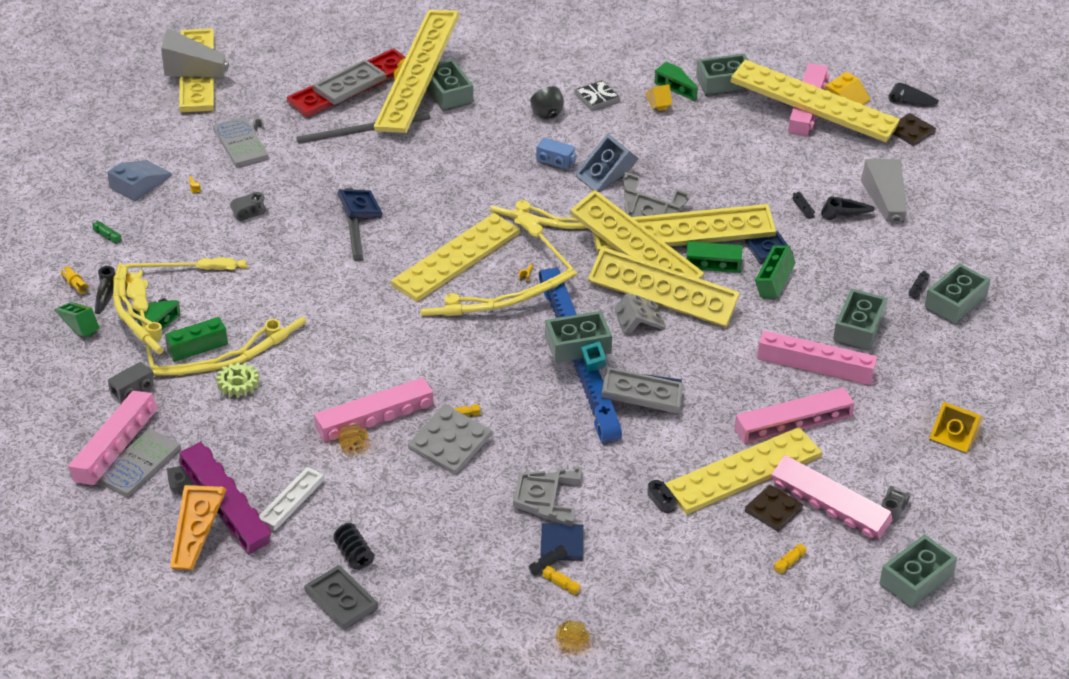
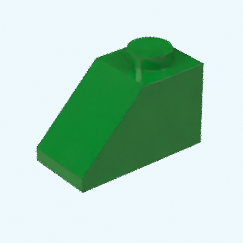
[136,300,181,330]

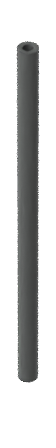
[296,112,430,143]

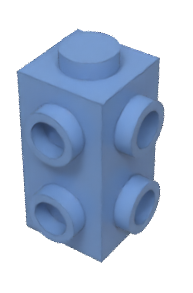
[536,137,577,170]

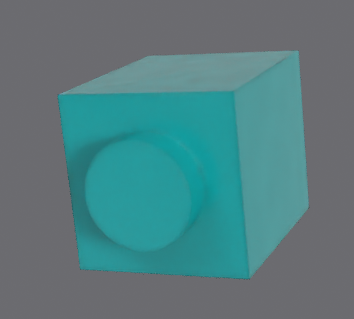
[581,342,607,373]

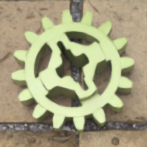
[216,362,260,398]

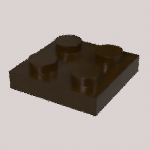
[892,113,936,146]
[745,484,803,532]

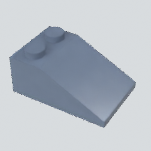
[575,133,639,192]
[107,160,172,201]

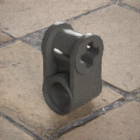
[230,192,266,221]
[881,485,911,524]

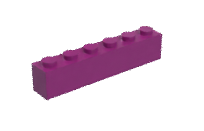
[179,441,271,555]

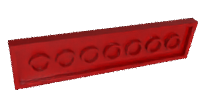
[286,48,406,118]

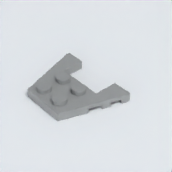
[624,171,691,217]
[513,467,582,527]

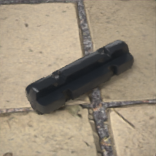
[792,191,815,218]
[908,271,930,299]
[528,544,568,576]

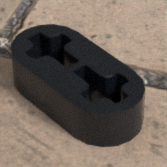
[647,480,677,513]

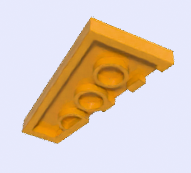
[170,485,227,570]

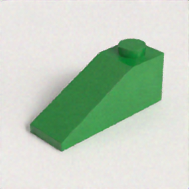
[654,61,698,101]
[55,302,100,337]

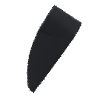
[888,82,939,105]
[821,196,875,220]
[95,266,115,314]

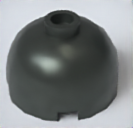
[530,86,564,119]

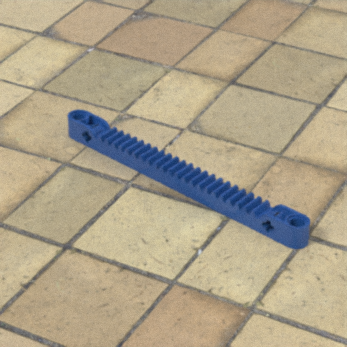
[539,267,622,443]

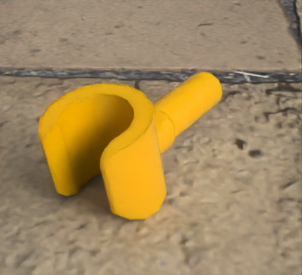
[188,176,201,193]
[519,264,534,282]

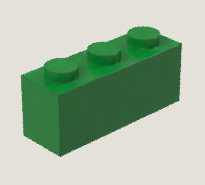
[686,241,743,273]
[755,246,796,298]
[165,317,228,362]

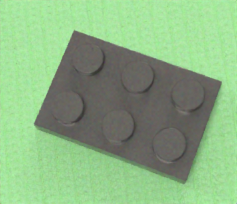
[304,565,378,630]

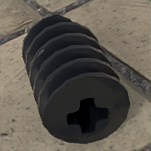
[333,523,375,569]

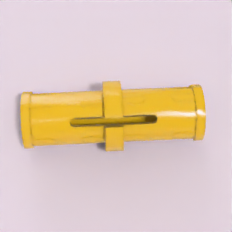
[61,266,89,294]

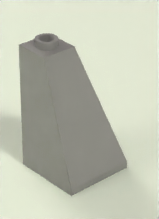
[161,29,229,78]
[861,159,907,223]

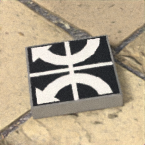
[574,80,620,111]

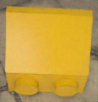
[825,72,870,105]
[929,401,984,453]

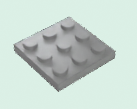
[407,404,493,475]

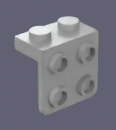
[614,293,666,335]

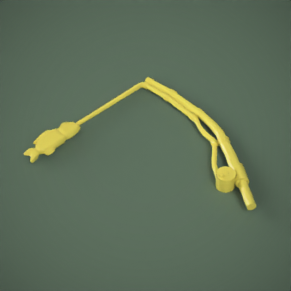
[490,169,631,229]
[421,209,577,316]
[113,257,249,354]
[127,270,307,376]

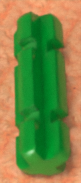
[92,221,122,244]

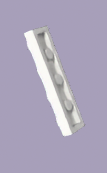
[259,467,324,532]

